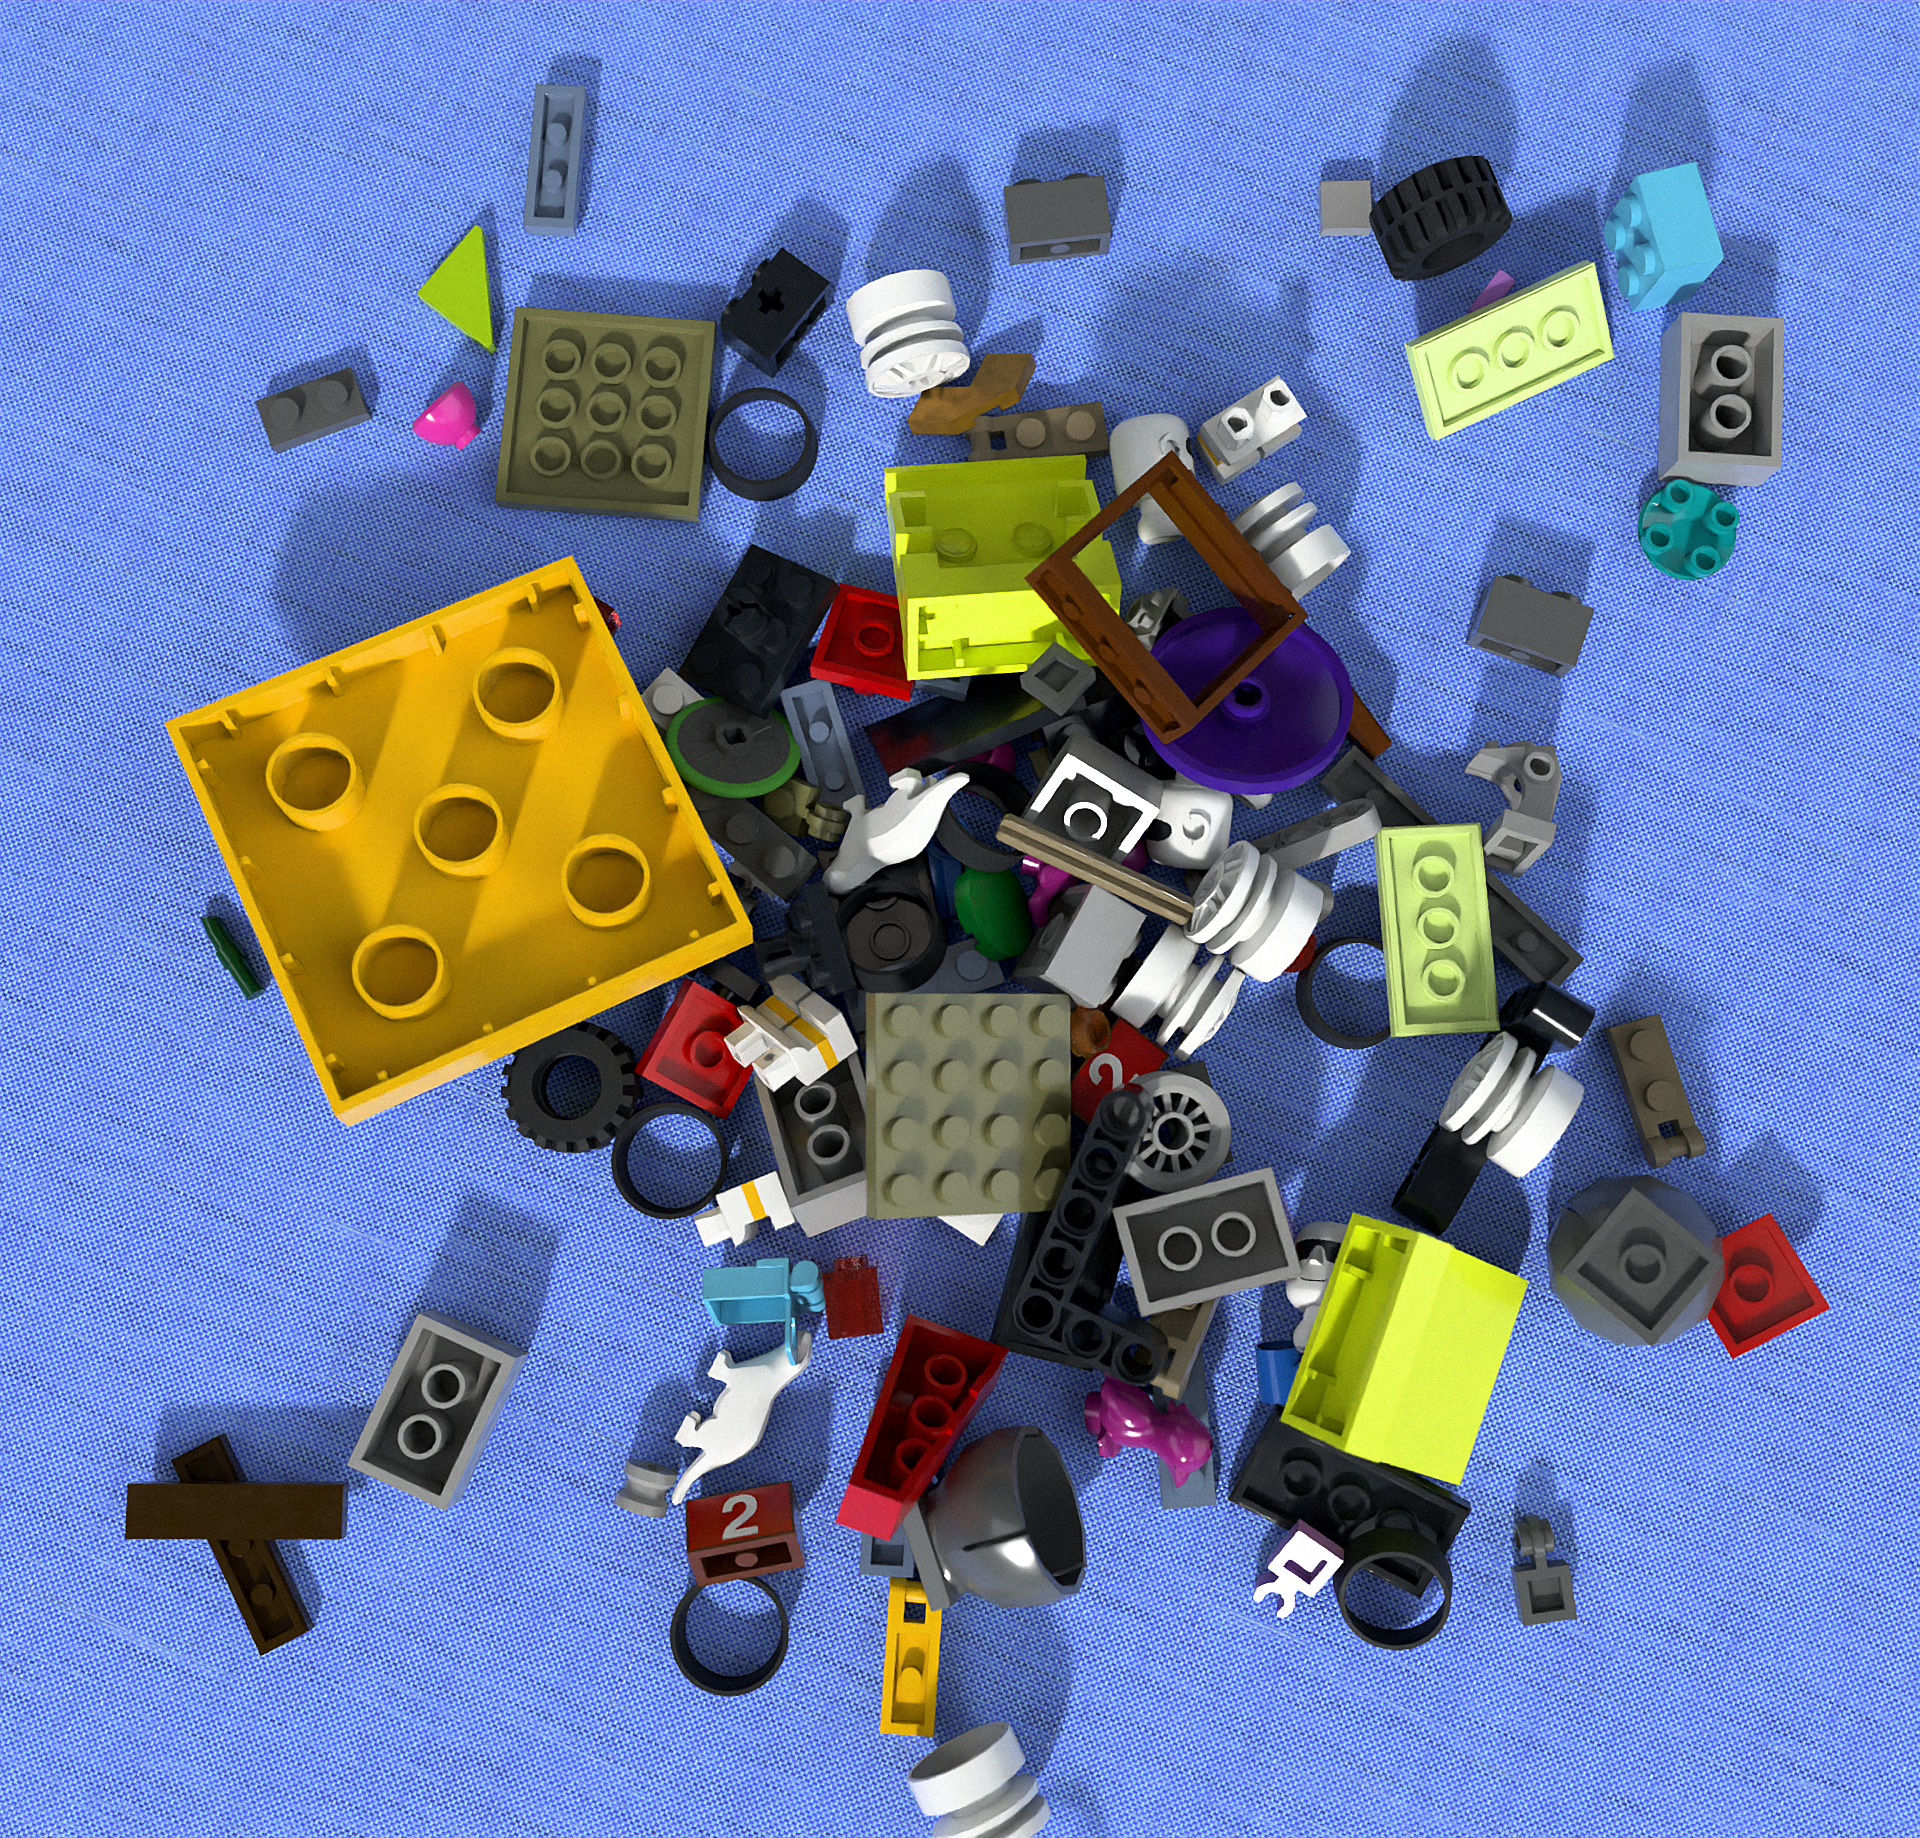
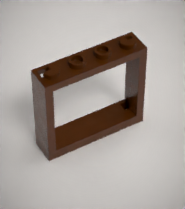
[1024,450,1309,745]

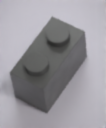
[1003,173,1111,265]
[1465,575,1594,678]

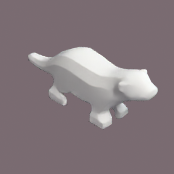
[822,768,969,896]
[672,1329,813,1505]

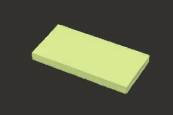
[1404,260,1615,441]
[1373,822,1500,1038]

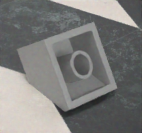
[1020,728,1164,864]
[1009,883,1146,1009]

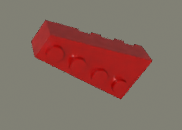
[835,1313,1009,1542]

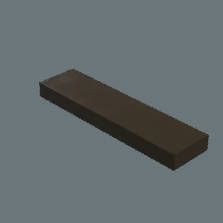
[171,1433,315,1656]
[125,1481,349,1540]

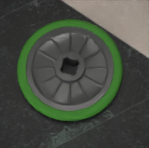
[665,696,801,798]

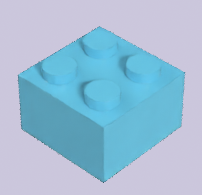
[1604,161,1724,313]

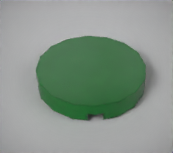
[955,865,1032,961]

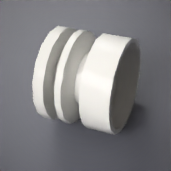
[846,269,971,398]
[1232,481,1351,601]
[1183,840,1324,982]
[1110,921,1246,1062]
[1439,1031,1585,1178]
[906,1721,1051,1838]

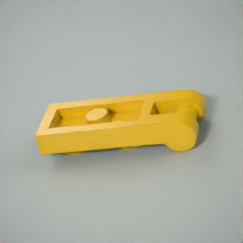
[880,1576,942,1737]

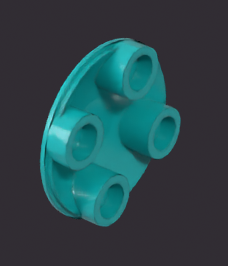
[1637,479,1740,581]

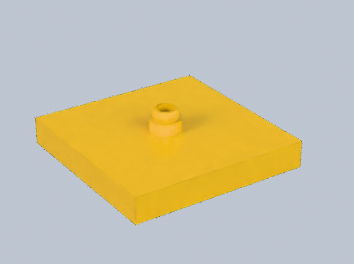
[164,555,753,1127]

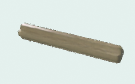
[995,814,1196,925]

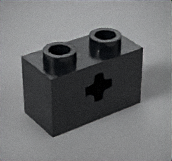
[720,247,833,379]

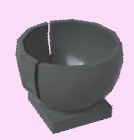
[1546,1174,1726,1348]
[902,1426,1087,1612]

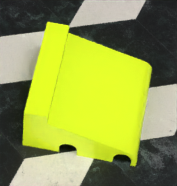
[884,454,1122,680]
[1280,1212,1529,1485]

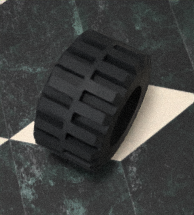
[1369,155,1513,281]
[501,1021,644,1153]

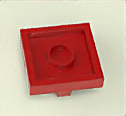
[810,582,916,702]
[634,978,759,1121]
[1707,1213,1831,1359]

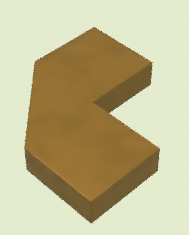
[907,353,1036,435]

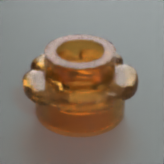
[1070,1007,1111,1059]

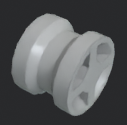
[614,1458,678,1518]

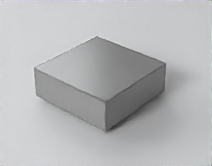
[1318,180,1372,236]

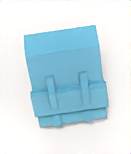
[702,1258,829,1366]

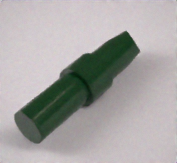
[200,916,266,1000]

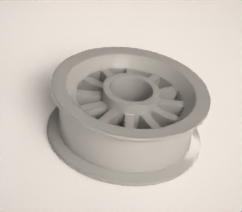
[1110,1071,1231,1193]

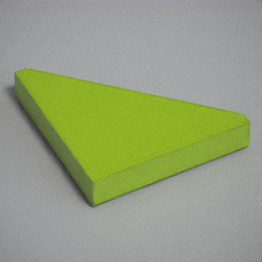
[417,224,496,355]

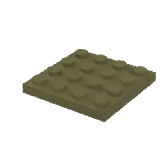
[495,307,718,522]
[866,993,1071,1220]

